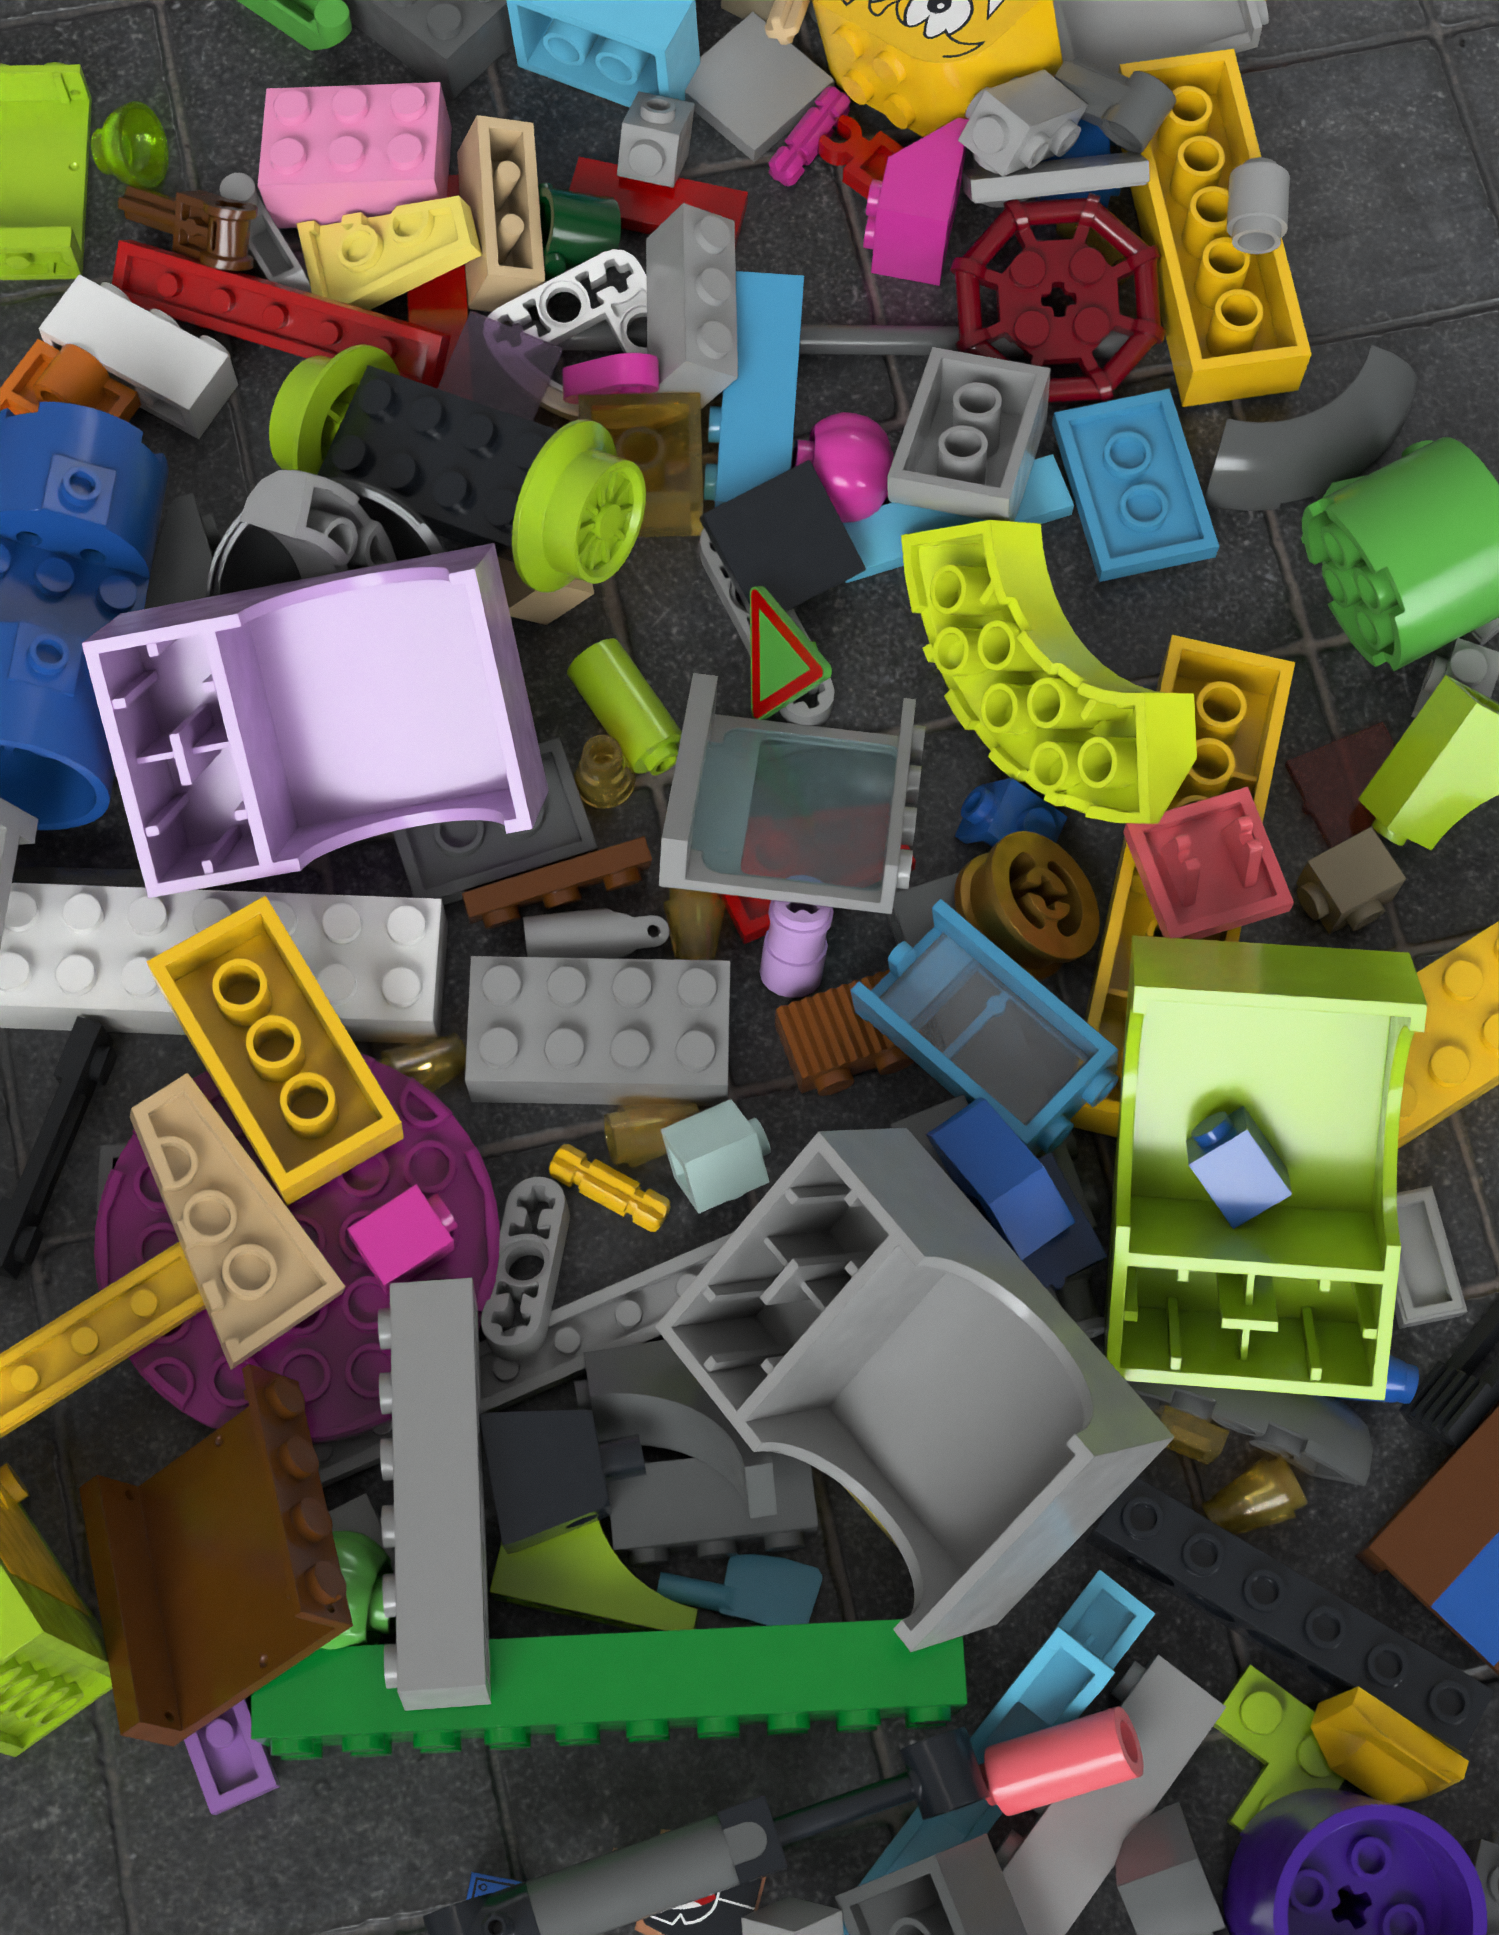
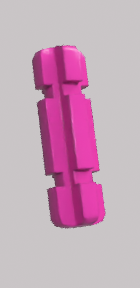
[769,86,851,187]

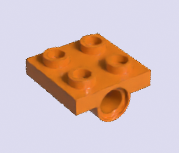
[0,339,141,422]

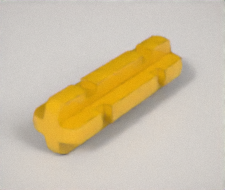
[548,1144,671,1232]

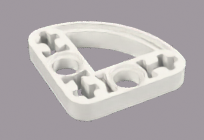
[483,249,690,428]

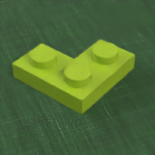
[1213,1664,1345,1832]

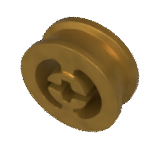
[954,831,1099,982]

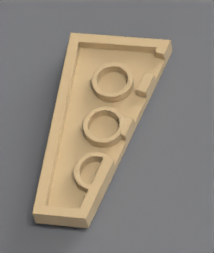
[130,1073,346,1370]

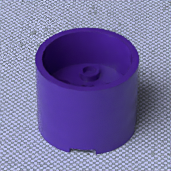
[1223,1788,1487,1935]

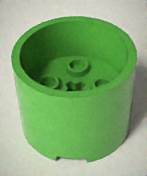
[1302,437,1499,671]

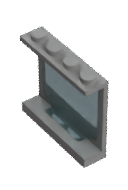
[659,673,926,914]

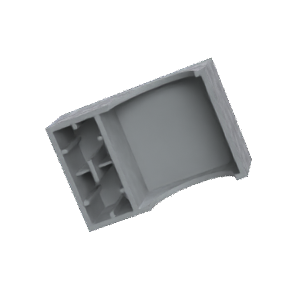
[655,1128,1174,1652]

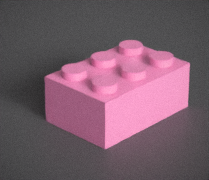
[258,82,452,228]

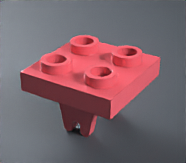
[1123,787,1294,939]

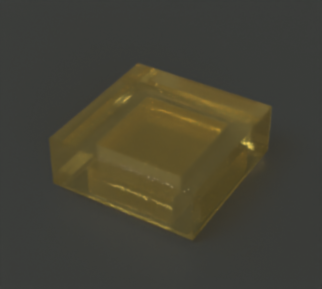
[1157,1405,1229,1465]

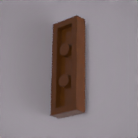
[462,836,652,930]

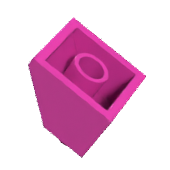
[863,118,969,286]

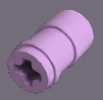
[759,880,834,998]

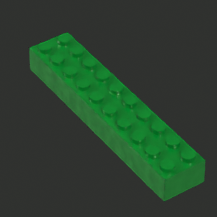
[251,1619,967,1760]

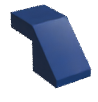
[926,1097,1076,1260]

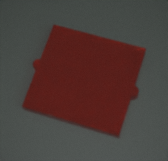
[1285,722,1396,849]

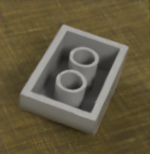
[887,347,1051,522]

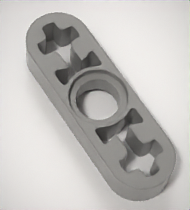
[481,1177,570,1361]

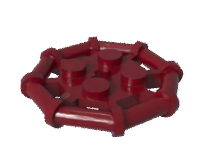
[950,193,1166,403]

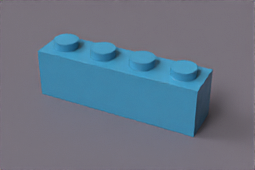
[704,271,804,507]

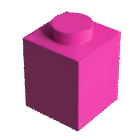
[347,1184,458,1295]

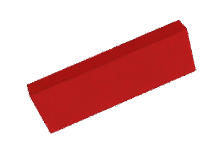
[569,156,748,249]

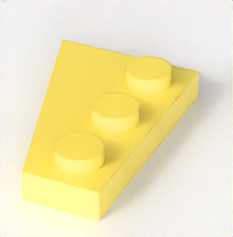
[296,195,482,310]

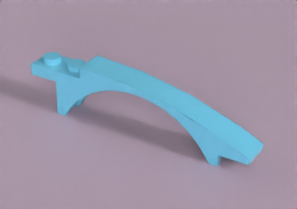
[843,1569,1155,1935]

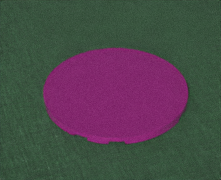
[94,1054,500,1445]

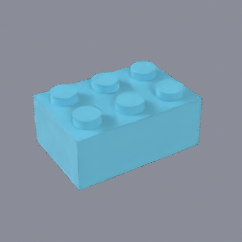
[506,0,700,108]

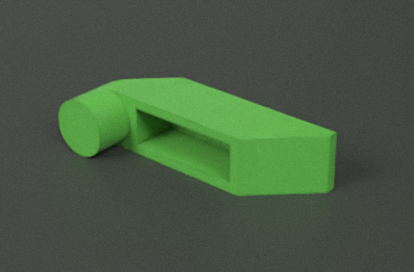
[237,0,352,51]

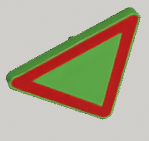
[750,586,832,720]

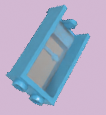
[850,899,1119,1156]

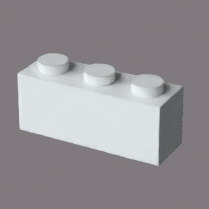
[38,274,238,439]

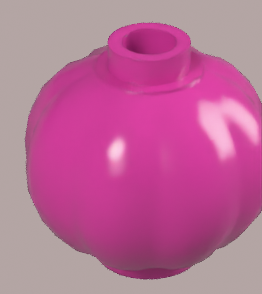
[791,412,894,523]

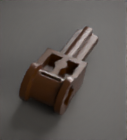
[118,185,258,271]

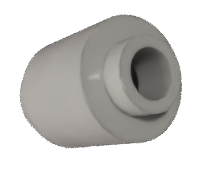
[1227,157,1290,254]

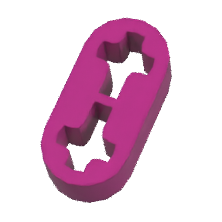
[562,353,659,405]

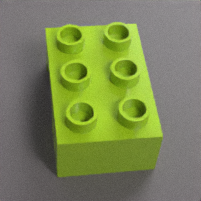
[1104,935,1427,1400]

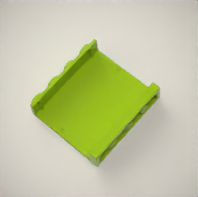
[0,62,92,280]

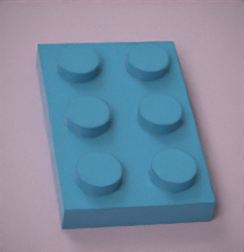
[1052,389,1219,582]

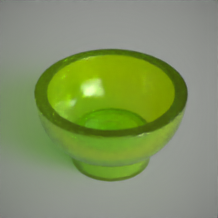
[91,101,169,188]

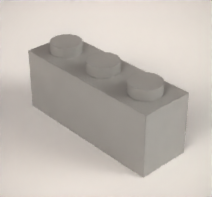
[646,203,738,411]

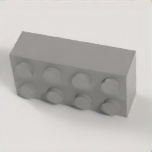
[465,956,730,1106]

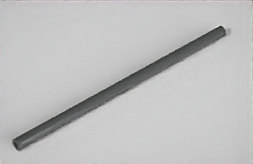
[495,320,1130,359]

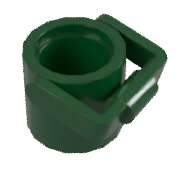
[538,183,621,296]

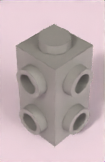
[958,69,1088,177]

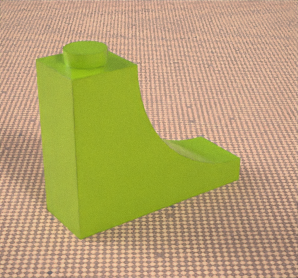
[1358,675,1499,850]
[490,1520,698,1632]

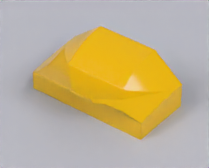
[1310,1686,1469,1805]

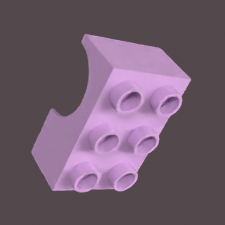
[82,543,549,898]

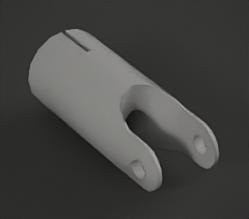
[523,908,669,959]

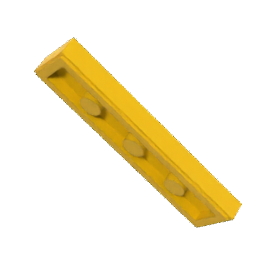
[0,1242,206,1439]

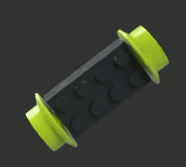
[269,344,646,593]

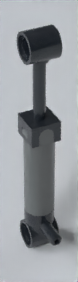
[423,1727,990,1935]

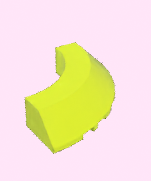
[901,520,1197,824]

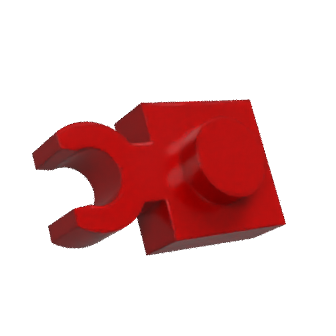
[818,115,904,200]

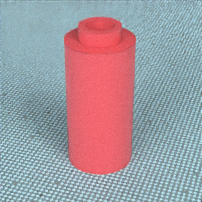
[979,1706,1144,1816]

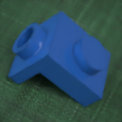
[955,778,1067,847]

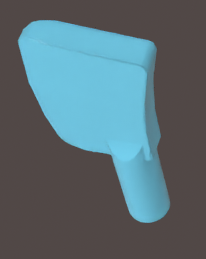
[657,1554,822,1626]

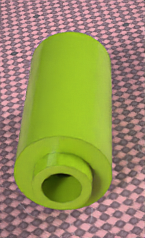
[567,638,682,776]

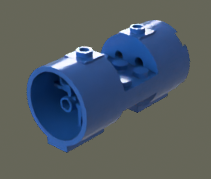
[0,402,169,830]

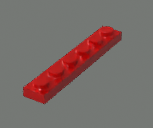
[112,239,451,389]

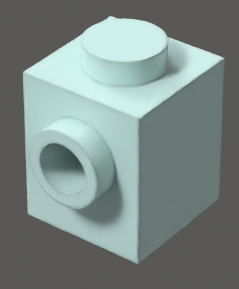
[660,1099,771,1214]

